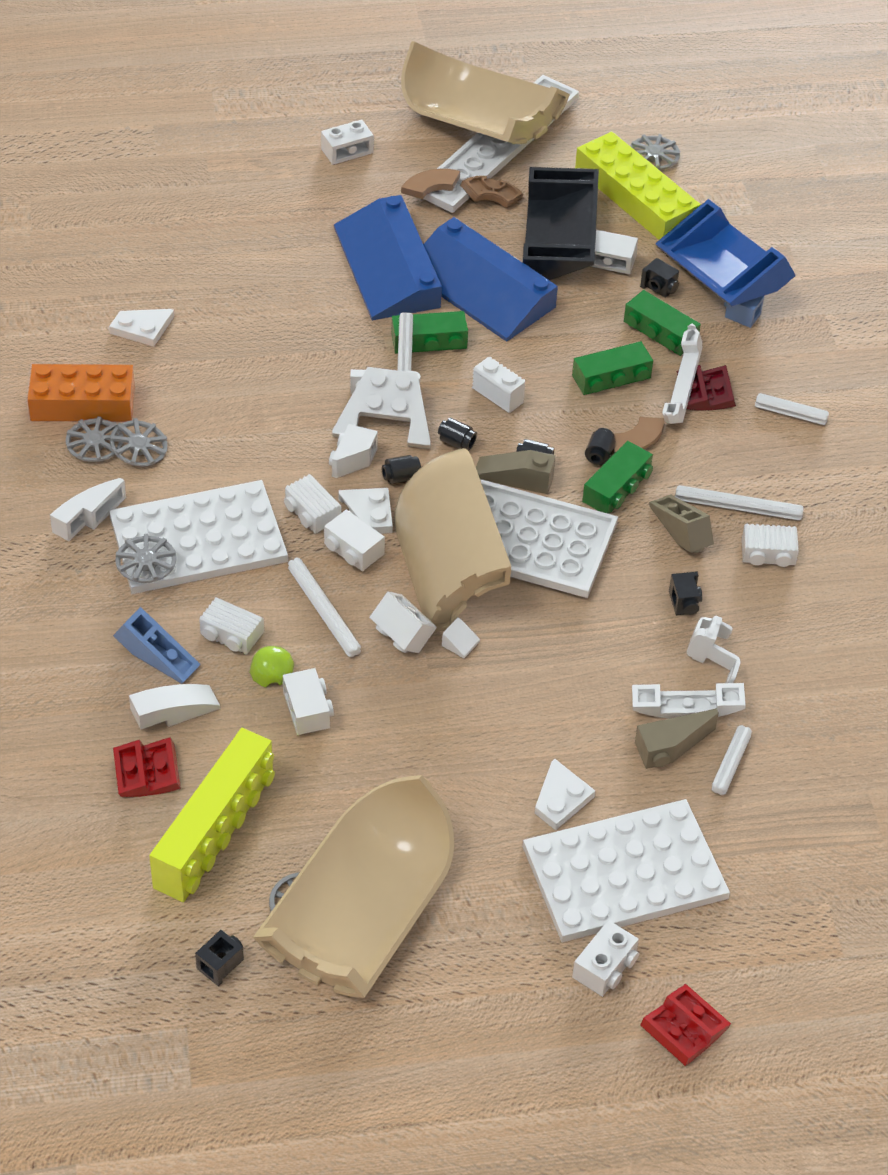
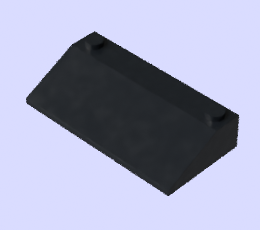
[523,167,599,280]

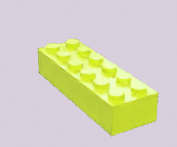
[575,131,701,240]
[149,727,275,903]

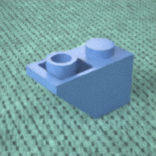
[724,296,764,328]

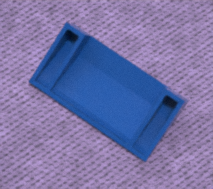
[334,195,442,321]
[655,199,796,307]
[423,217,558,342]

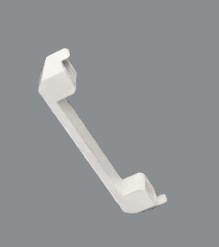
[662,323,702,424]

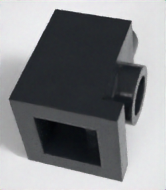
[640,258,679,298]
[669,571,702,616]
[195,930,244,987]

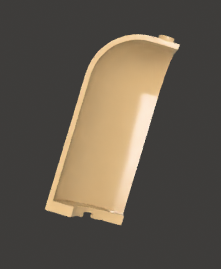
[401,41,570,144]
[394,448,511,632]
[253,775,454,998]

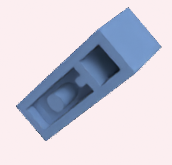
[113,607,200,684]

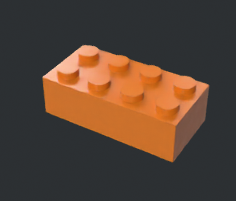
[27,364,135,422]

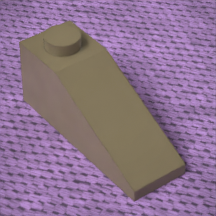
[476,450,556,494]
[649,494,714,553]
[635,708,719,769]

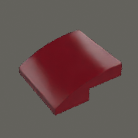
[676,365,736,411]

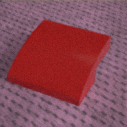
[113,737,181,797]
[640,984,731,1066]

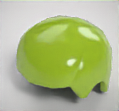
[249,646,294,687]

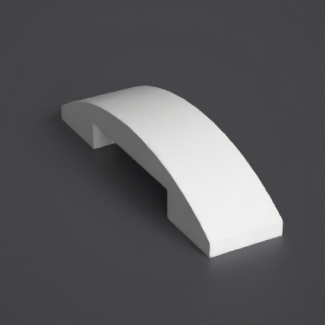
[632,683,745,719]

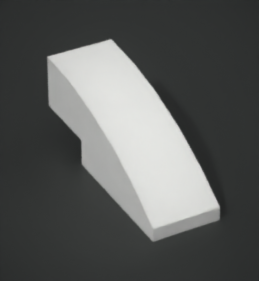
[50,478,126,541]
[129,684,220,729]

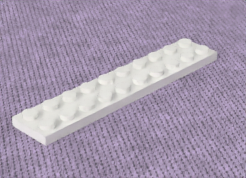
[423,75,579,213]

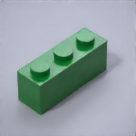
[623,290,701,356]
[391,311,468,354]
[572,341,654,395]
[582,440,653,514]

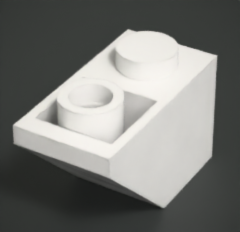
[329,424,378,478]

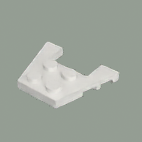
[332,367,431,449]

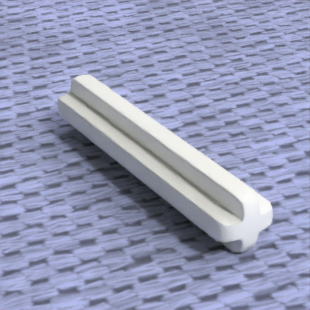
[397,313,413,371]
[755,393,829,425]
[711,725,752,795]

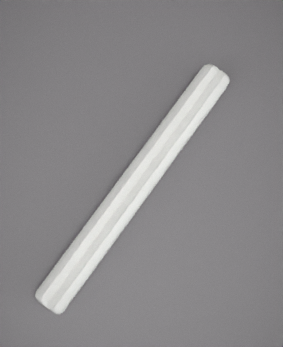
[675,485,803,521]
[288,557,361,657]

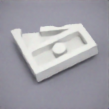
[109,309,174,347]
[338,488,393,534]
[535,759,595,830]

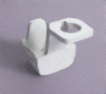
[687,616,740,683]

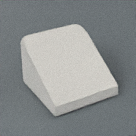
[442,618,480,658]

